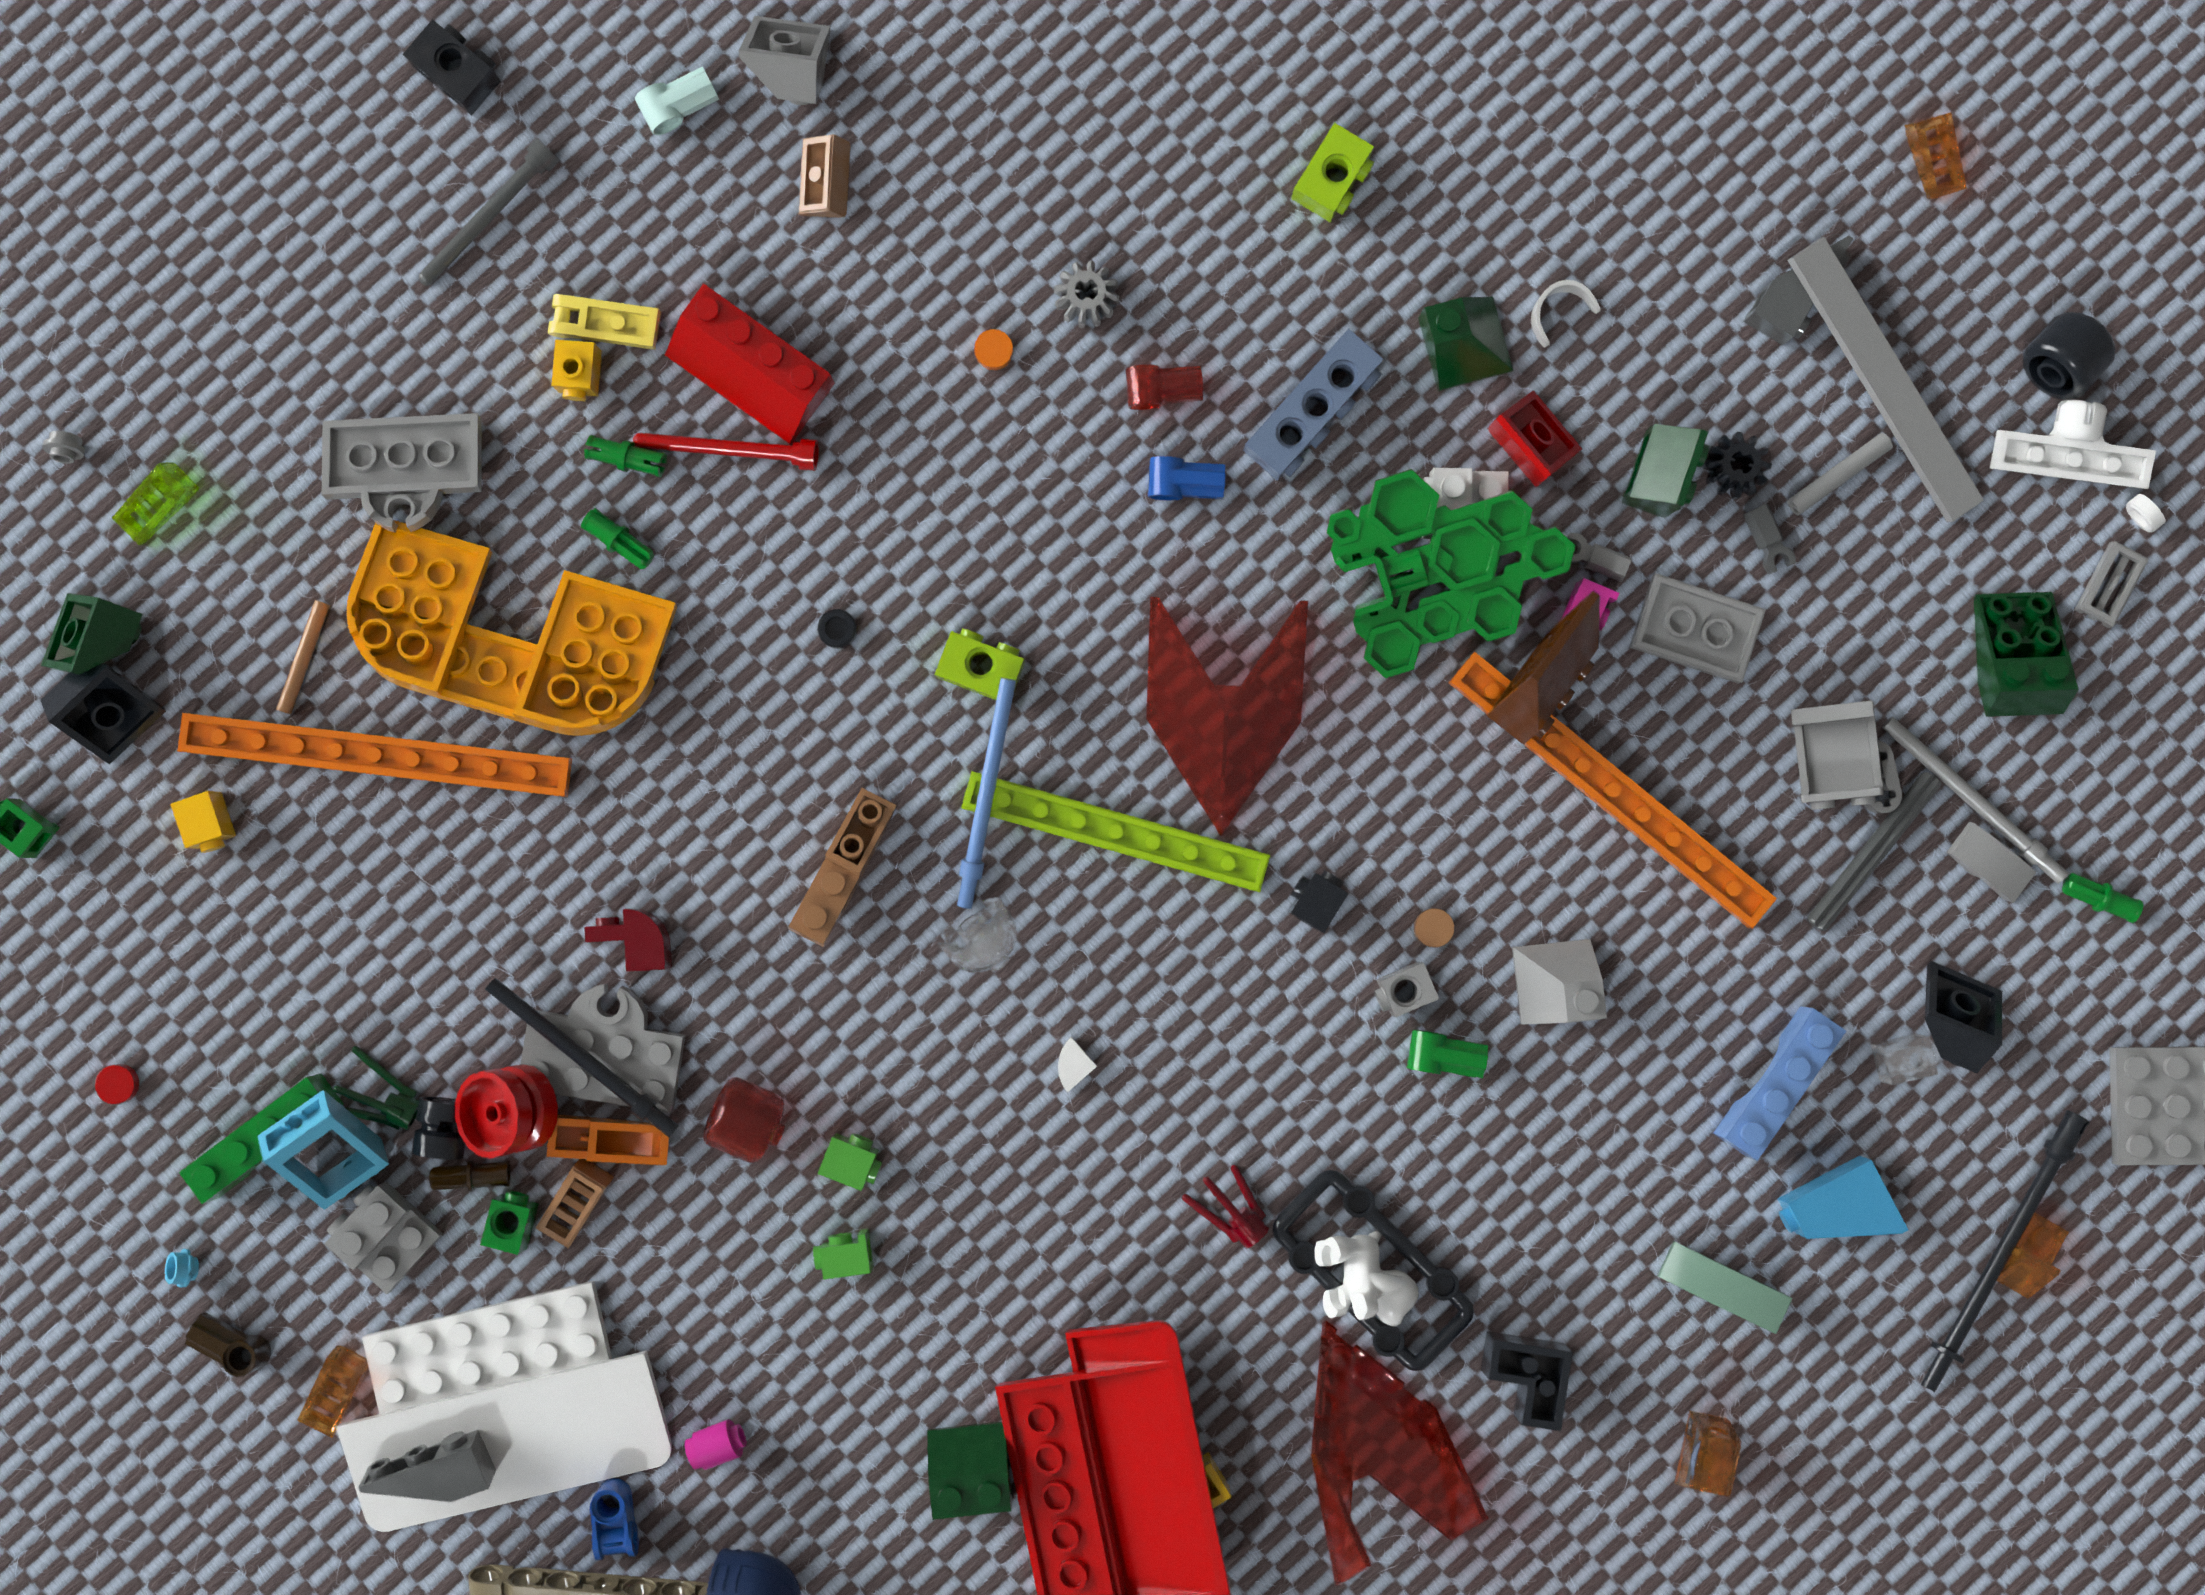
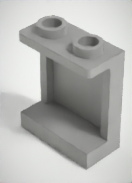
[1791,701,1884,810]

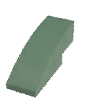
[1657,1241,1793,1334]

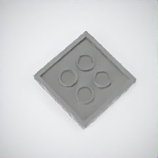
[2109,1046,2205,1165]

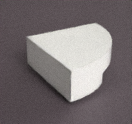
[1058,1037,1097,1092]

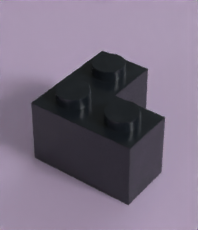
[1481,1331,1573,1431]

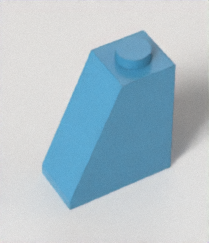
[1777,1156,1908,1239]

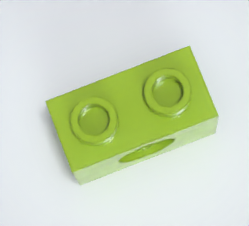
[1291,122,1375,222]
[934,628,1025,700]

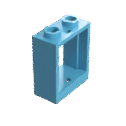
[258,1090,389,1210]

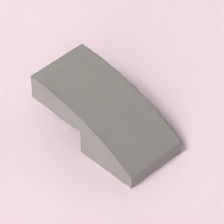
[1946,822,2036,903]

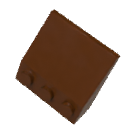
[1487,590,1600,745]

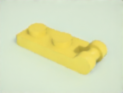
[548,294,661,350]

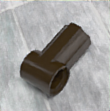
[185,1312,271,1377]

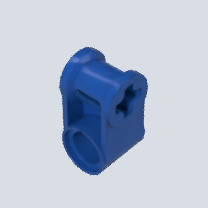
[590,1478,639,1561]

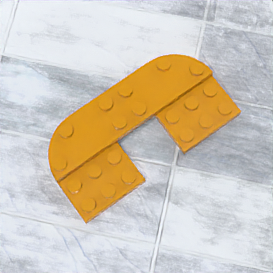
[347,520,677,736]

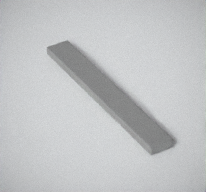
[1787,237,1984,522]

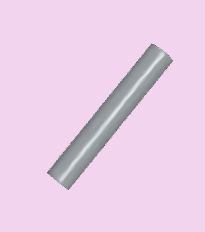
[1787,433,1893,516]

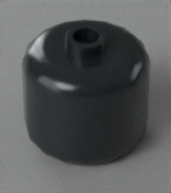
[2023,312,2116,400]

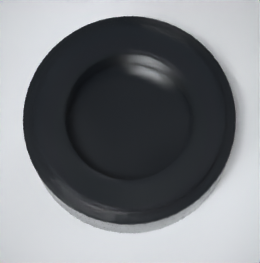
[817,609,857,649]

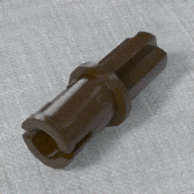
[429,1160,511,1192]

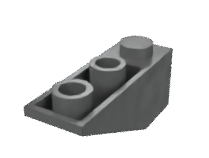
[1743,235,1854,346]
[358,1430,496,1502]

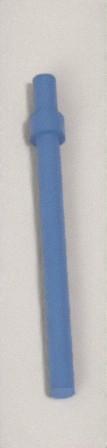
[957,678,1016,909]

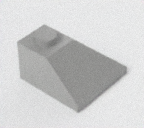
[739,16,830,105]
[1512,939,1607,1025]

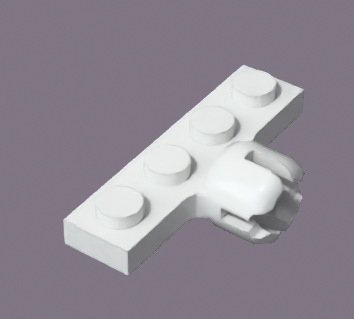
[1990,400,2156,489]

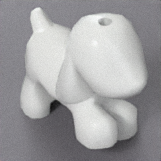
[1315,1231,1419,1326]

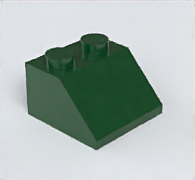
[927,1421,1013,1520]

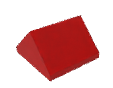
[1487,390,1582,487]

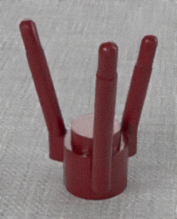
[1182,1165,1269,1249]

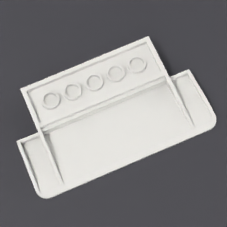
[336,1281,672,1532]

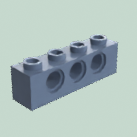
[1243,328,1384,481]

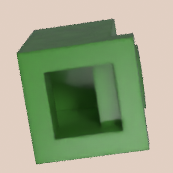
[813,1228,874,1280]

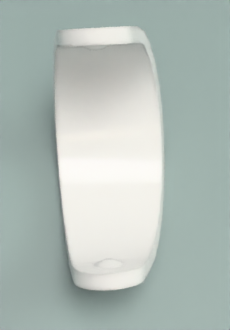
[1531,280,1600,347]

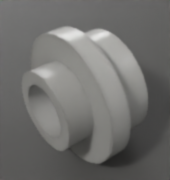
[42,431,85,464]

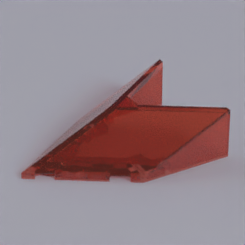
[1146,597,1308,837]
[1311,1320,1489,1587]

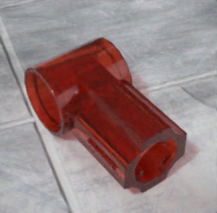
[1125,364,1203,410]

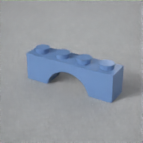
[1713,1006,1846,1161]

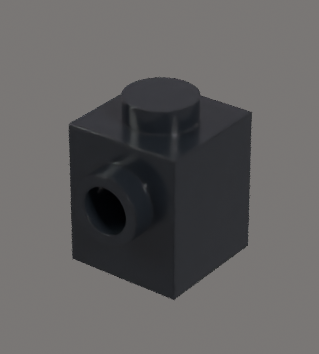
[1288,870,1349,933]

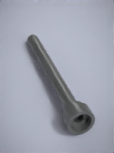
[419,138,560,286]

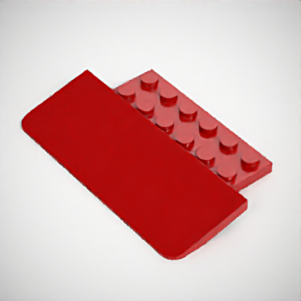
[995,1320,1231,1595]

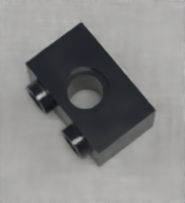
[402,19,501,116]

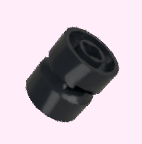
[412,1096,465,1160]

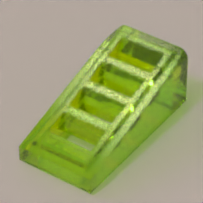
[112,462,199,545]

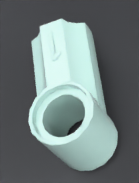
[635,67,719,135]

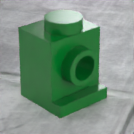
[0,798,60,858]

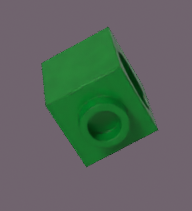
[480,1190,539,1255]

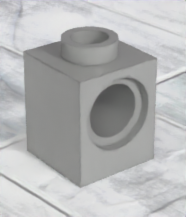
[1374,962,1439,1017]

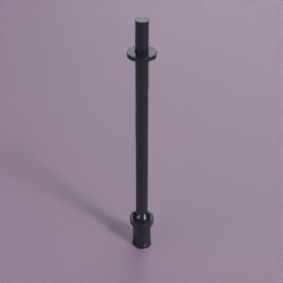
[1921,1110,2090,1392]

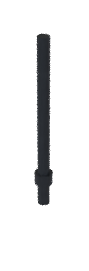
[485,978,679,1138]

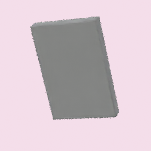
[1629,573,1766,684]

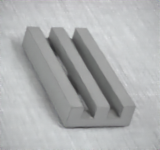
[2074,541,2149,628]

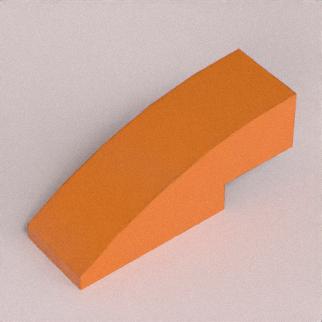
[547,1115,669,1166]

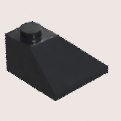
[40,664,166,765]
[1925,961,2002,1073]

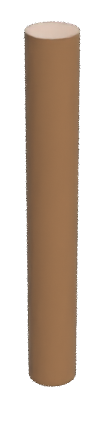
[276,600,330,714]

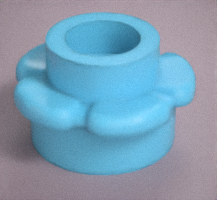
[165,1249,199,1288]

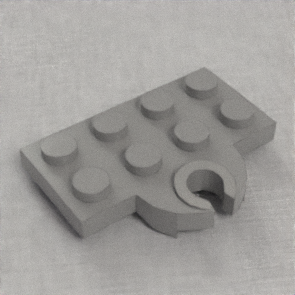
[321,413,482,532]
[521,983,686,1114]

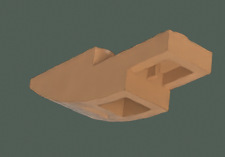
[788,788,896,947]

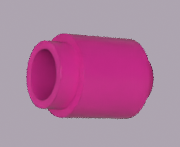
[684,1419,747,1470]

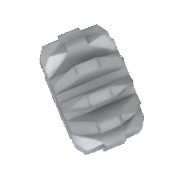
[1054,260,1119,328]

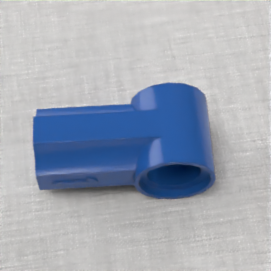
[1148,456,1226,501]

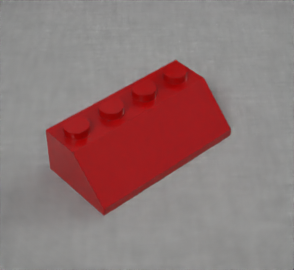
[665,283,835,445]

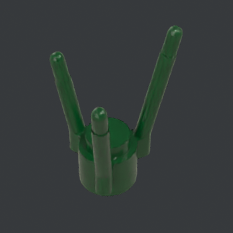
[333,1046,419,1131]

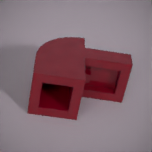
[584,908,672,972]

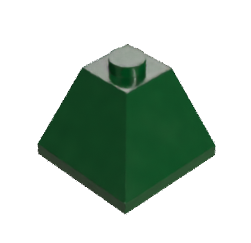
[1418,297,1513,392]
[41,593,143,675]

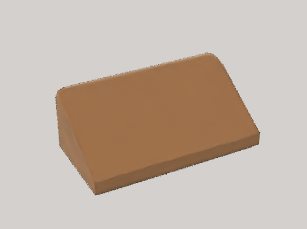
[799,134,850,218]

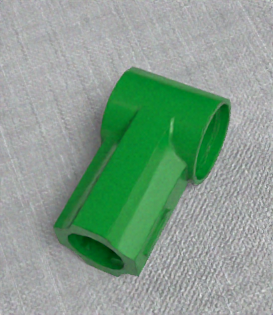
[1406,1029,1488,1078]

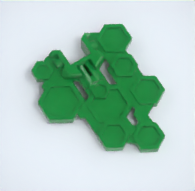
[1326,469,1575,678]

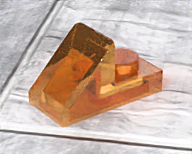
[1997,1213,2069,1299]

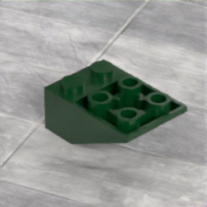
[1974,592,2079,717]

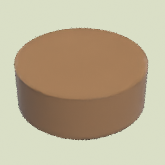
[1414,908,1454,948]

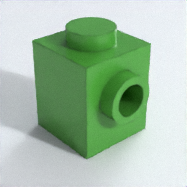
[818,1133,882,1191]

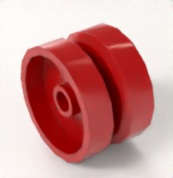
[455,1064,558,1159]

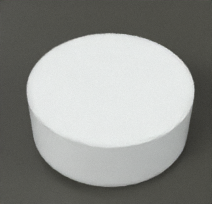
[2126,494,2166,532]

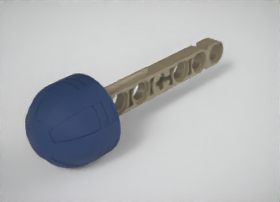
[468,1548,801,1595]

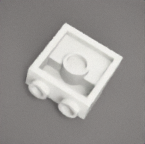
[1422,468,1508,544]

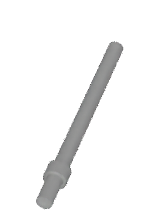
[1882,717,2069,884]

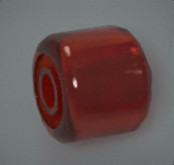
[703,1077,785,1163]

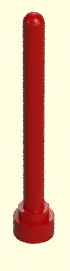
[633,433,819,471]

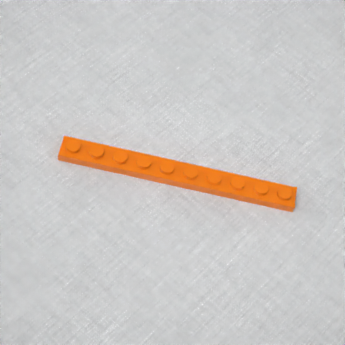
[1448,652,1777,929]
[177,713,572,797]

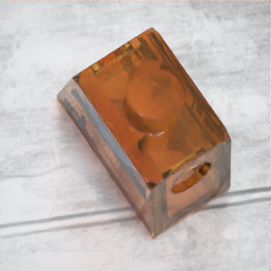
[1674,1410,1741,1497]

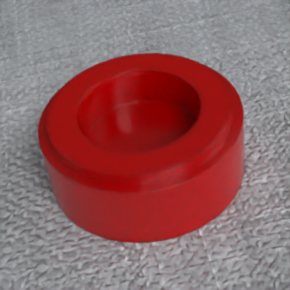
[95,1064,139,1104]

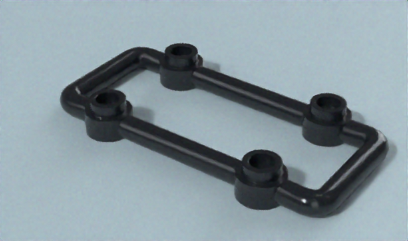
[1272,1170,1474,1371]

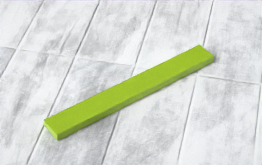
[961,771,1270,892]

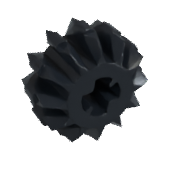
[1702,432,1772,499]

